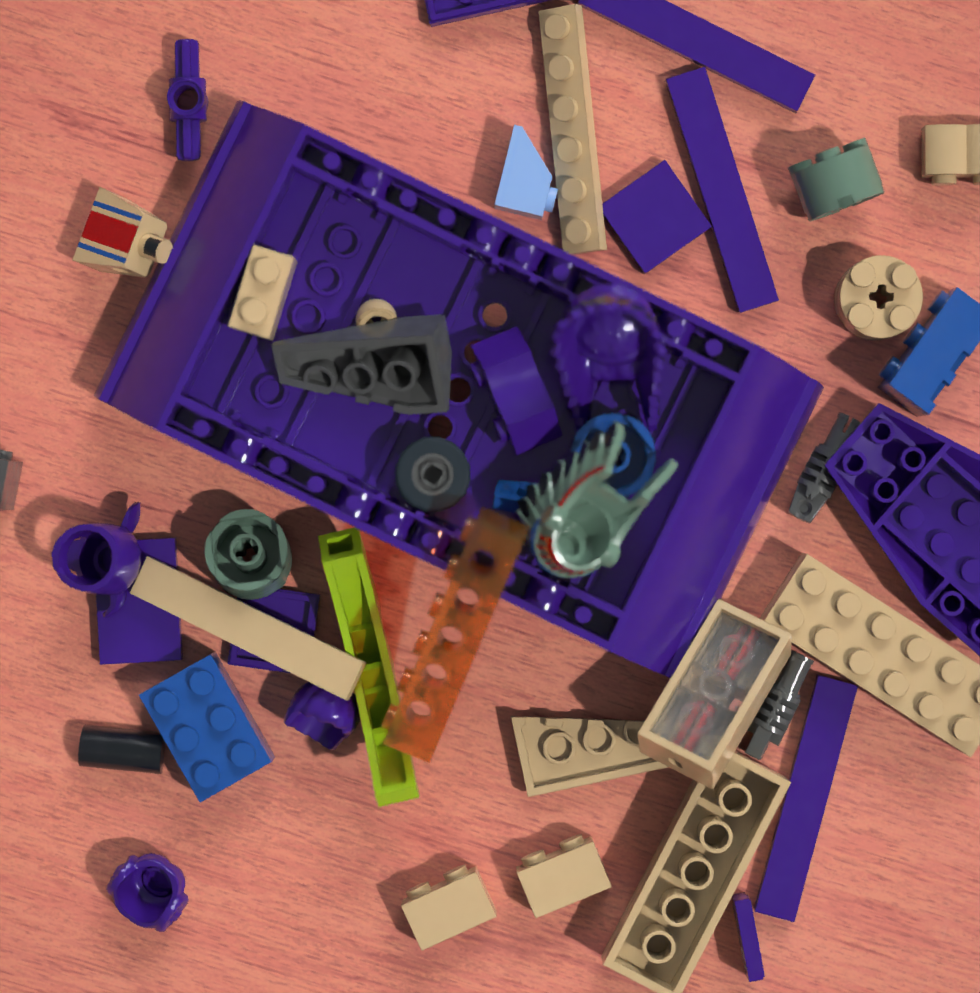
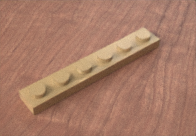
[538,4,607,255]

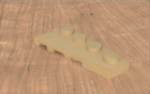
[511,716,668,797]

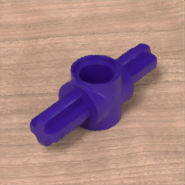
[167,39,208,161]

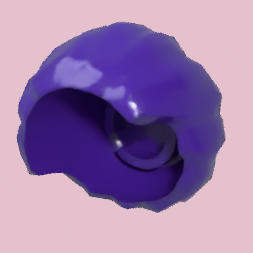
[284,682,360,750]

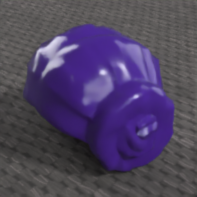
[106,853,189,932]

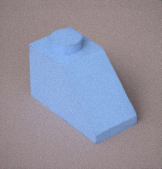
[494,125,558,221]

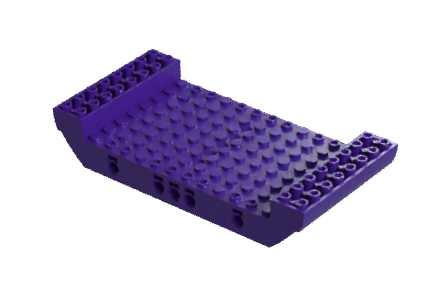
[94,100,824,679]

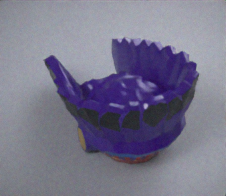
[549,284,667,431]

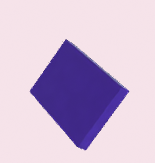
[96,538,183,665]

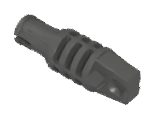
[789,412,861,524]
[745,650,814,760]

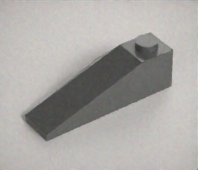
[271,314,452,414]

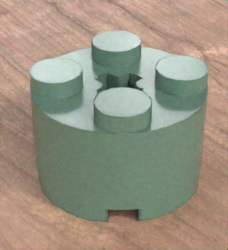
[788,138,885,222]
[205,509,292,600]

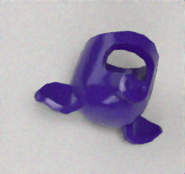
[51,502,141,618]

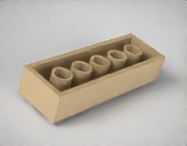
[759,553,980,757]
[601,751,791,993]

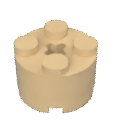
[834,255,923,341]

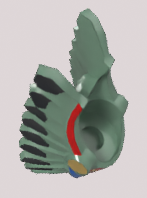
[513,422,678,578]

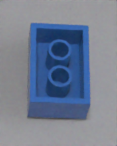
[139,651,275,802]

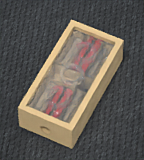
[638,598,792,789]

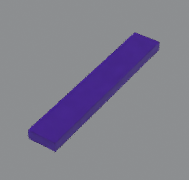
[578,0,815,113]
[665,67,779,313]
[754,674,858,922]

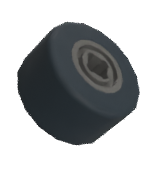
[395,437,470,512]

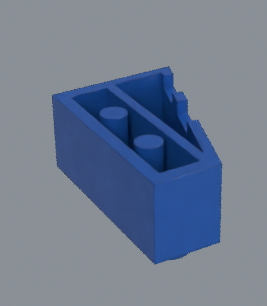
[877,287,980,417]

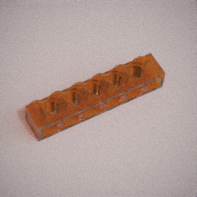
[381,507,530,763]

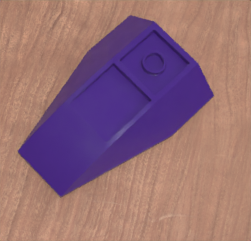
[824,403,980,657]

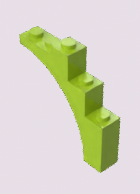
[318,527,419,807]

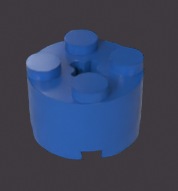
[571,413,656,497]

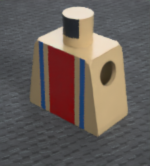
[72,187,173,277]

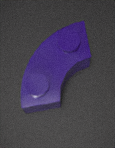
[470,326,563,455]

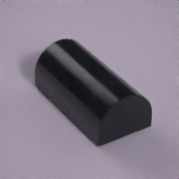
[78,725,165,774]

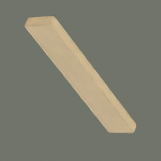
[130,556,366,700]

